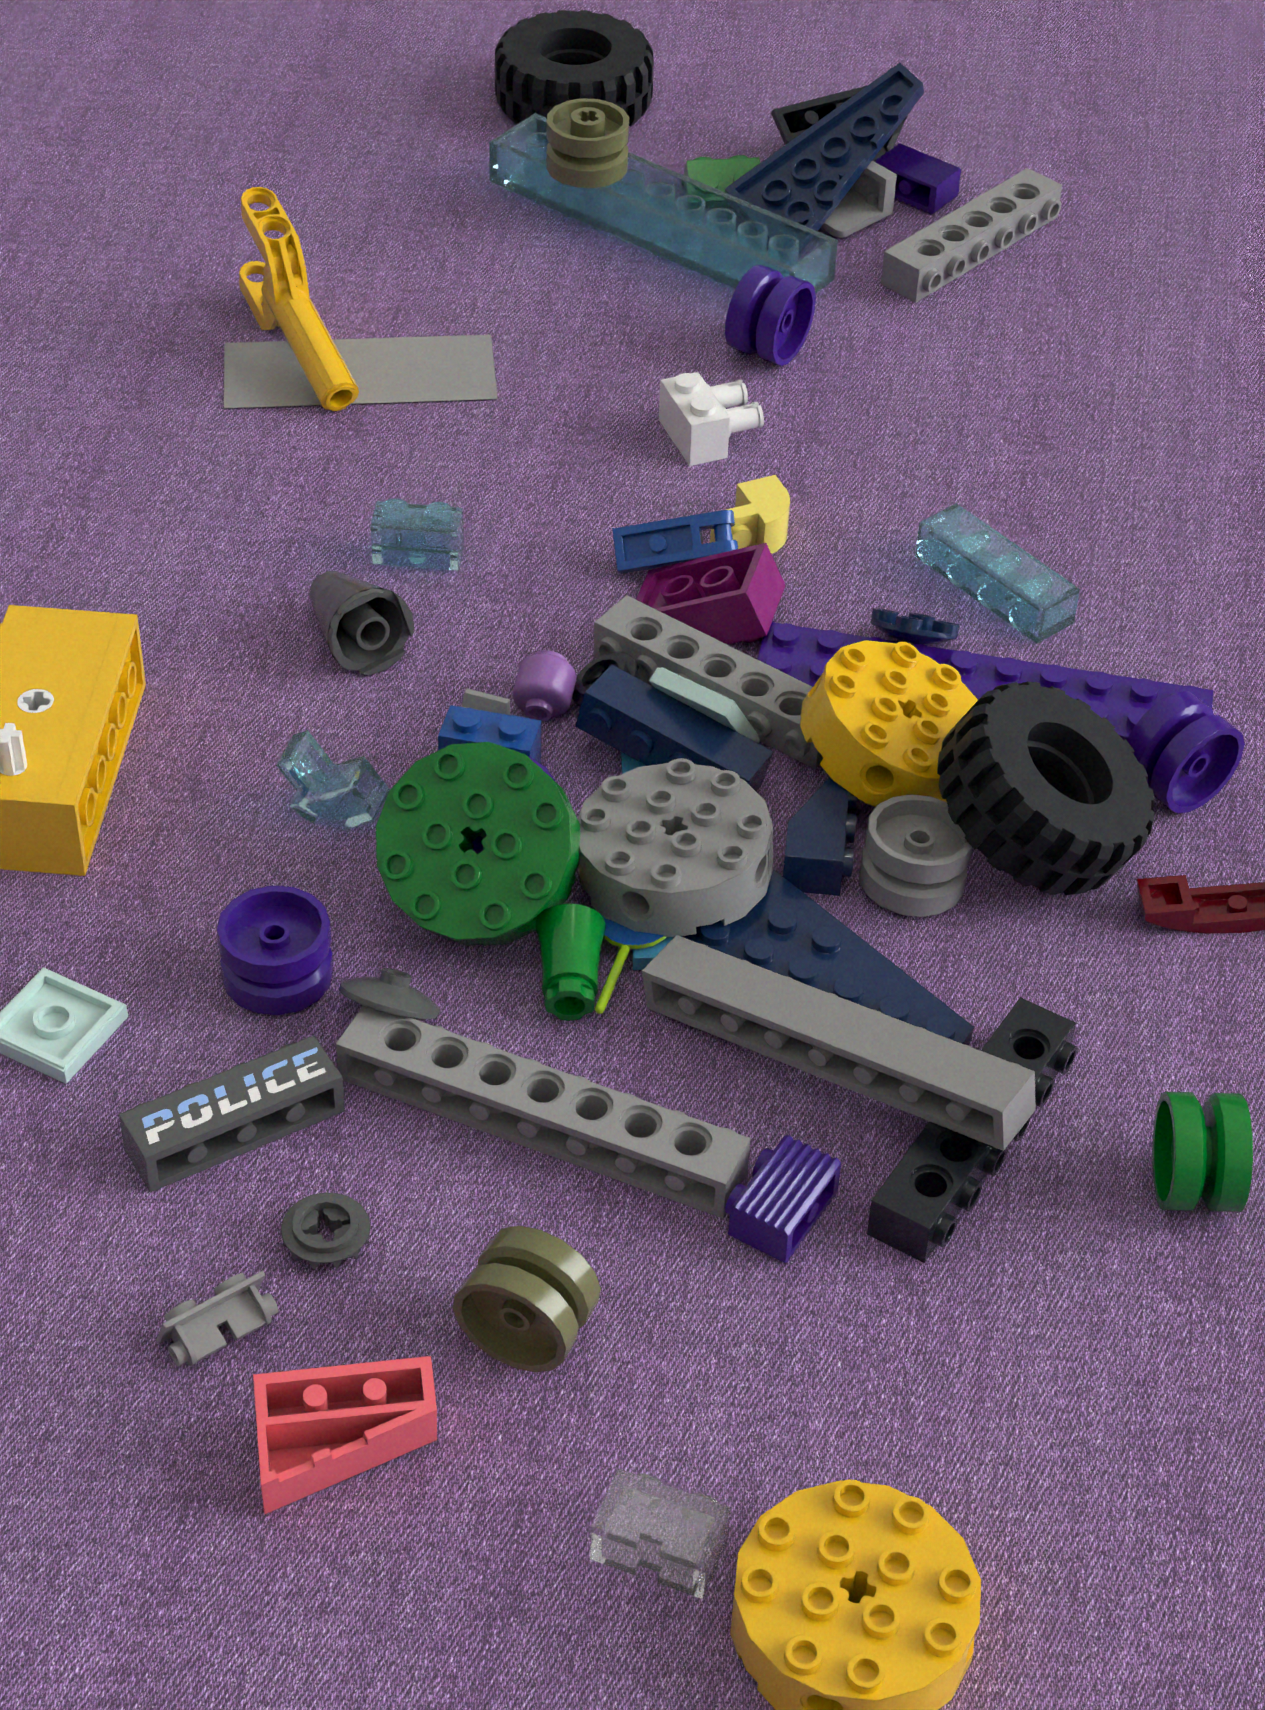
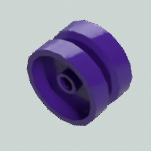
[725,264,816,366]
[1127,691,1245,814]
[217,885,334,1015]

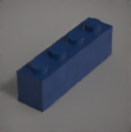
[575,665,773,791]

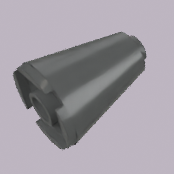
[309,571,414,675]

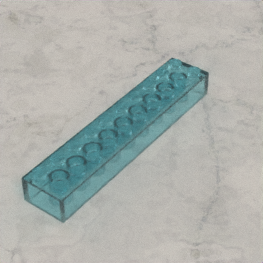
[489,113,838,294]

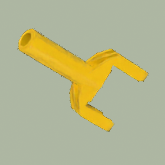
[239,187,359,411]

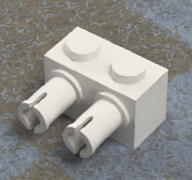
[659,372,764,466]

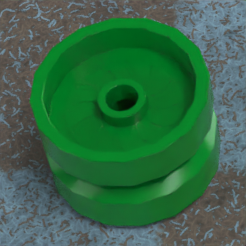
[1152,1091,1253,1212]

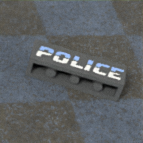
[119,1035,345,1193]

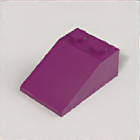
[636,543,786,644]

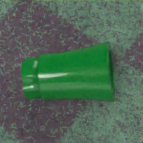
[536,904,606,1021]

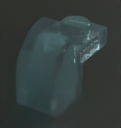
[276,730,390,830]

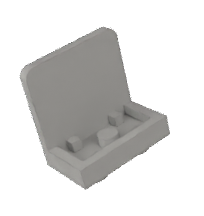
[821,161,897,238]

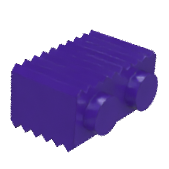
[876,143,961,215]
[725,1134,841,1263]

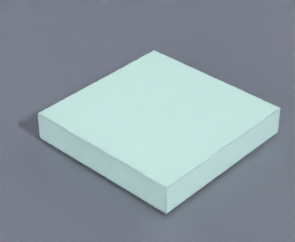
[649,667,760,743]
[0,967,128,1084]

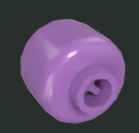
[512,650,577,721]

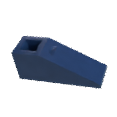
[783,777,857,896]

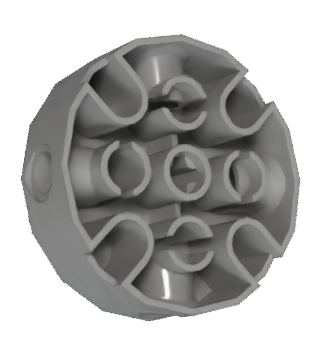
[577,758,773,937]

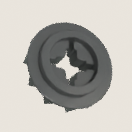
[281,1192,370,1270]

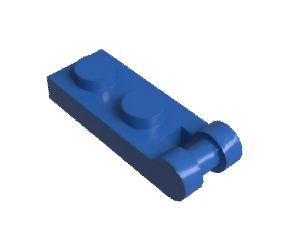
[612,510,738,574]

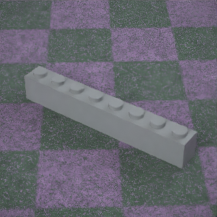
[642,935,1036,1151]

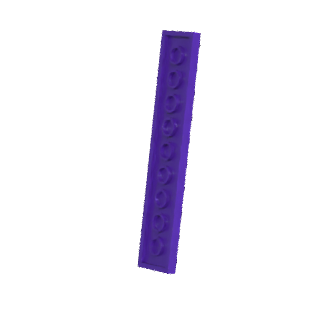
[757,622,1213,740]

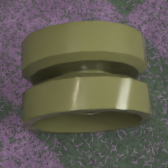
[546,98,629,188]
[453,1226,601,1372]

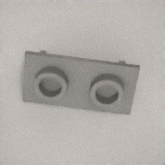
[156,1271,279,1366]

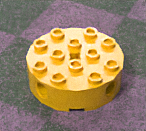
[800,640,978,807]
[730,1479,981,1710]

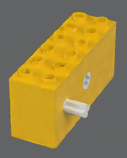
[0,605,146,876]

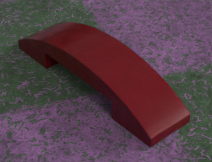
[1136,875,1265,934]

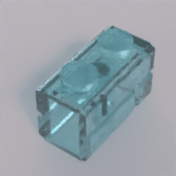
[371,498,464,570]

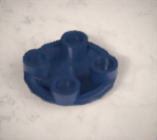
[870,608,959,645]

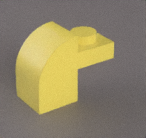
[710,475,790,554]

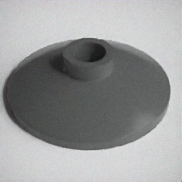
[339,968,440,1019]

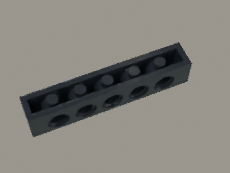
[867,997,1078,1263]

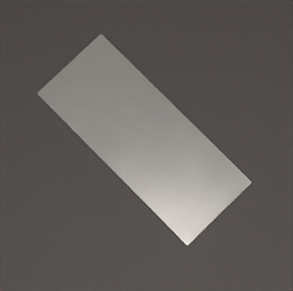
[224,335,498,409]

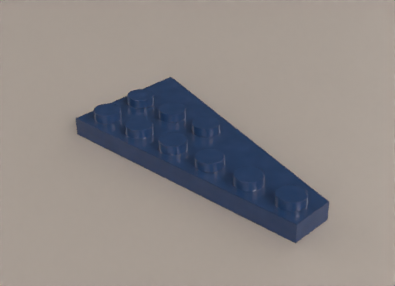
[724,63,924,263]
[684,869,974,1045]

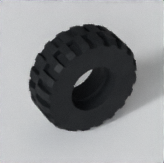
[495,10,654,136]
[937,681,1155,895]

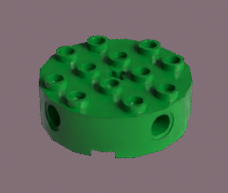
[376,742,580,946]

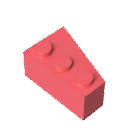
[253,1356,437,1515]

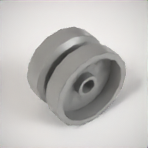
[859,794,973,917]

